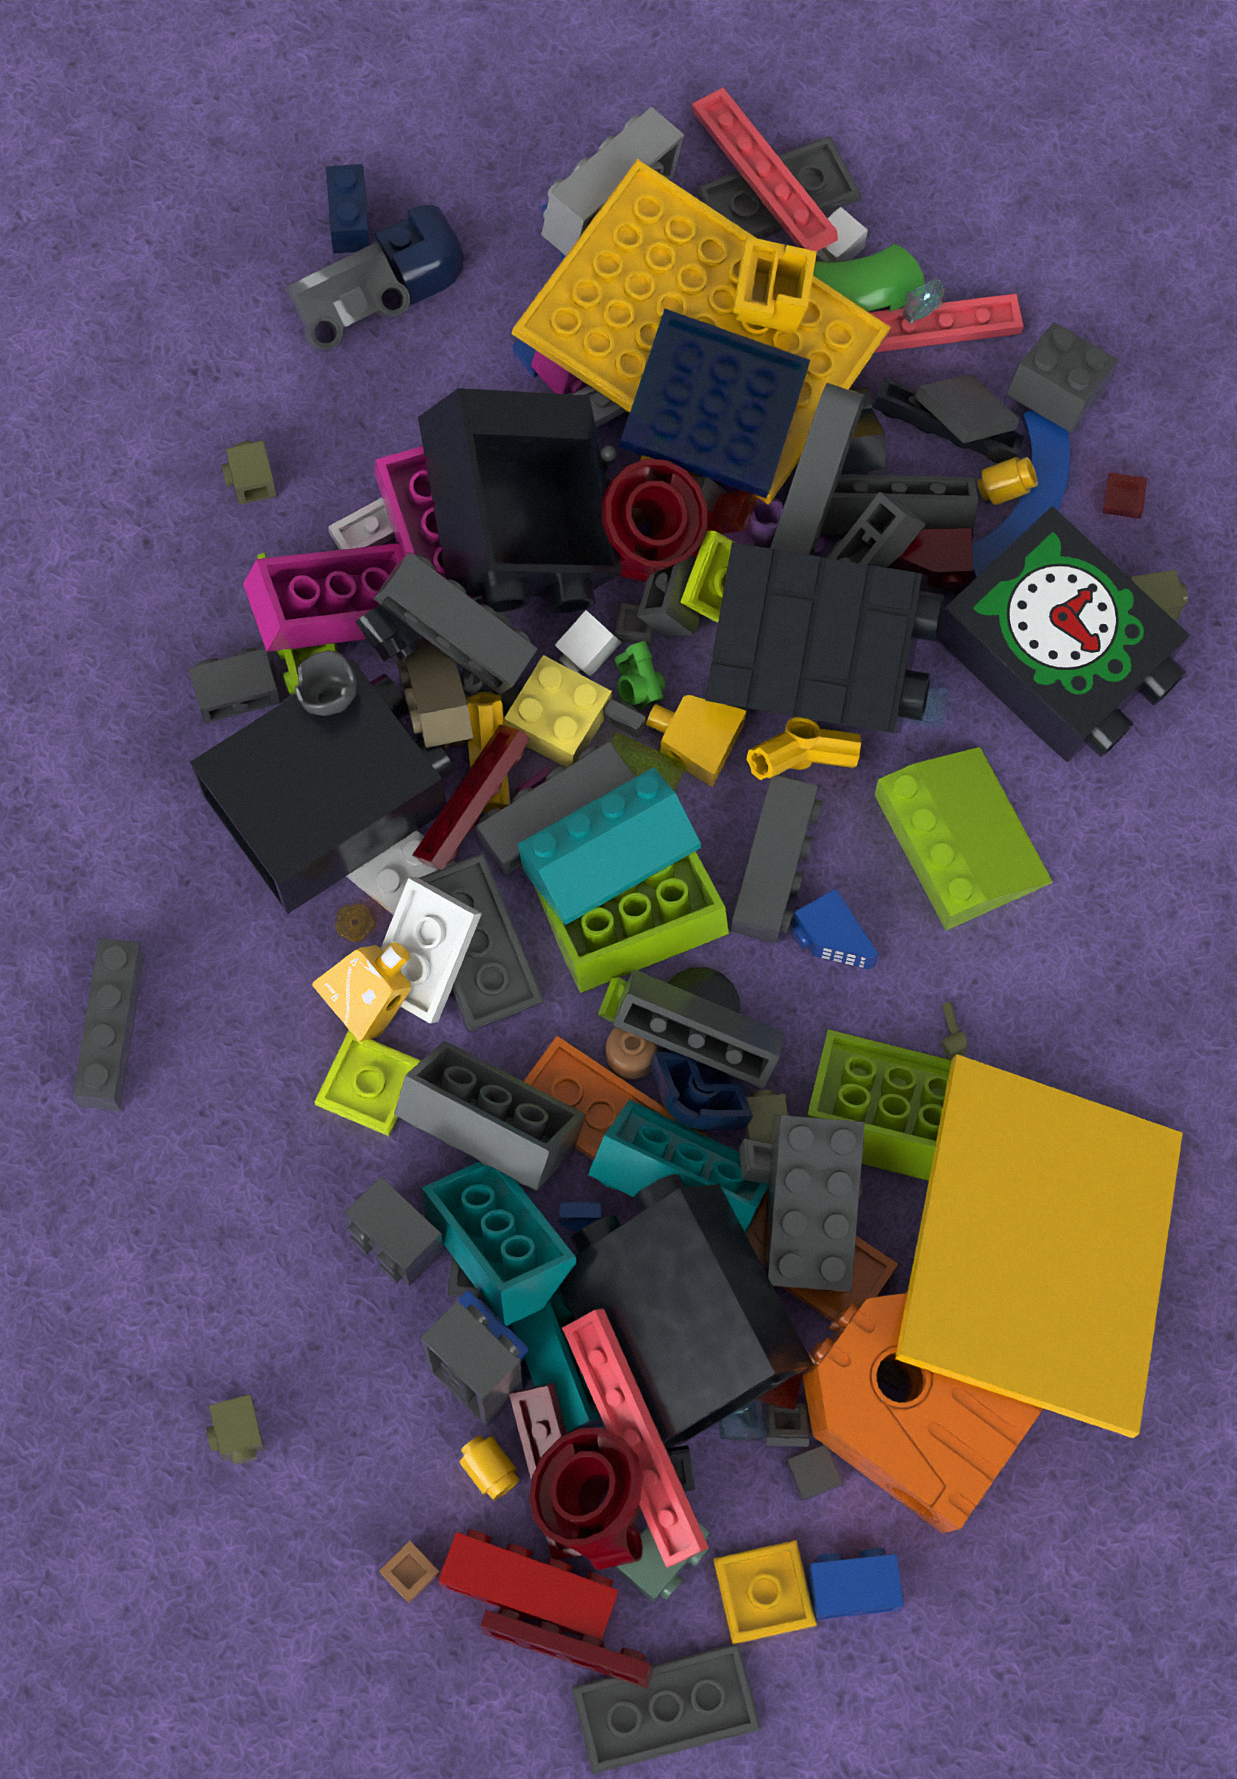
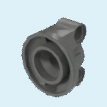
[284,242,410,351]

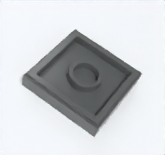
[915,374,1020,443]

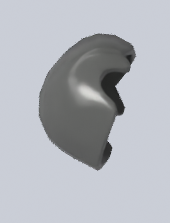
[295,650,357,716]

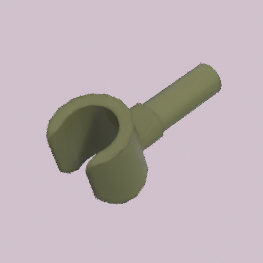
[940,1002,967,1060]

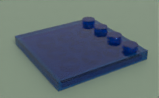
[618,309,810,498]

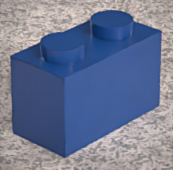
[808,1548,904,1620]

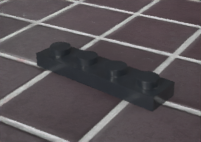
[872,377,1024,463]

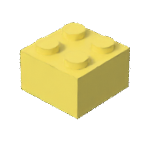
[504,655,612,768]

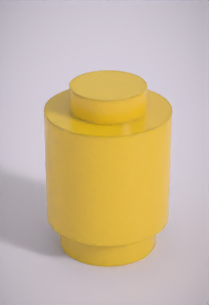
[978,457,1038,505]
[459,1435,520,1501]

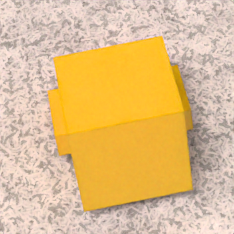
[732,236,817,333]

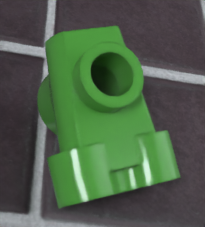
[614,641,665,710]

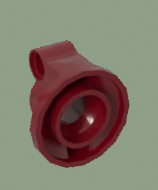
[602,459,708,582]
[529,1428,643,1570]

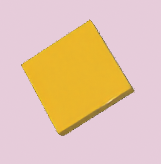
[713,1540,817,1645]

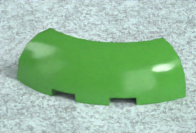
[813,243,925,312]

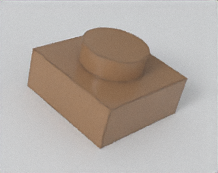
[379,1541,440,1604]

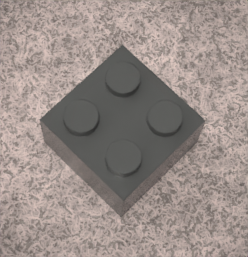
[1007,322,1119,433]
[345,1177,444,1286]

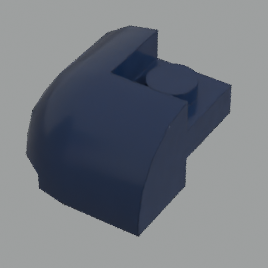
[375,205,464,305]
[650,1052,753,1131]

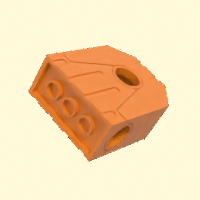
[803,1293,1043,1534]

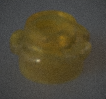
[335,904,375,942]

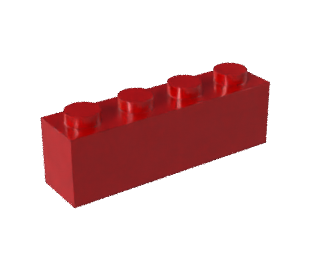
[438,1529,619,1640]

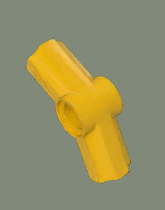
[467,692,510,814]
[746,717,861,780]

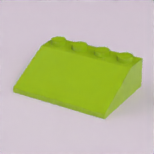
[874,747,1053,931]
[534,851,729,993]
[806,1029,951,1181]

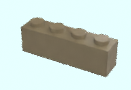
[395,637,473,748]

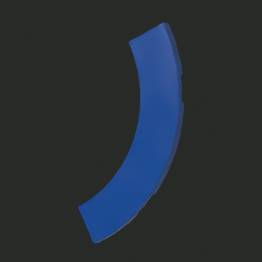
[972,410,1070,579]

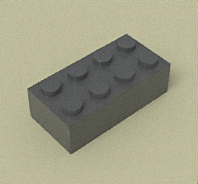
[394,1040,586,1191]
[762,1115,865,1292]
[420,1300,522,1427]

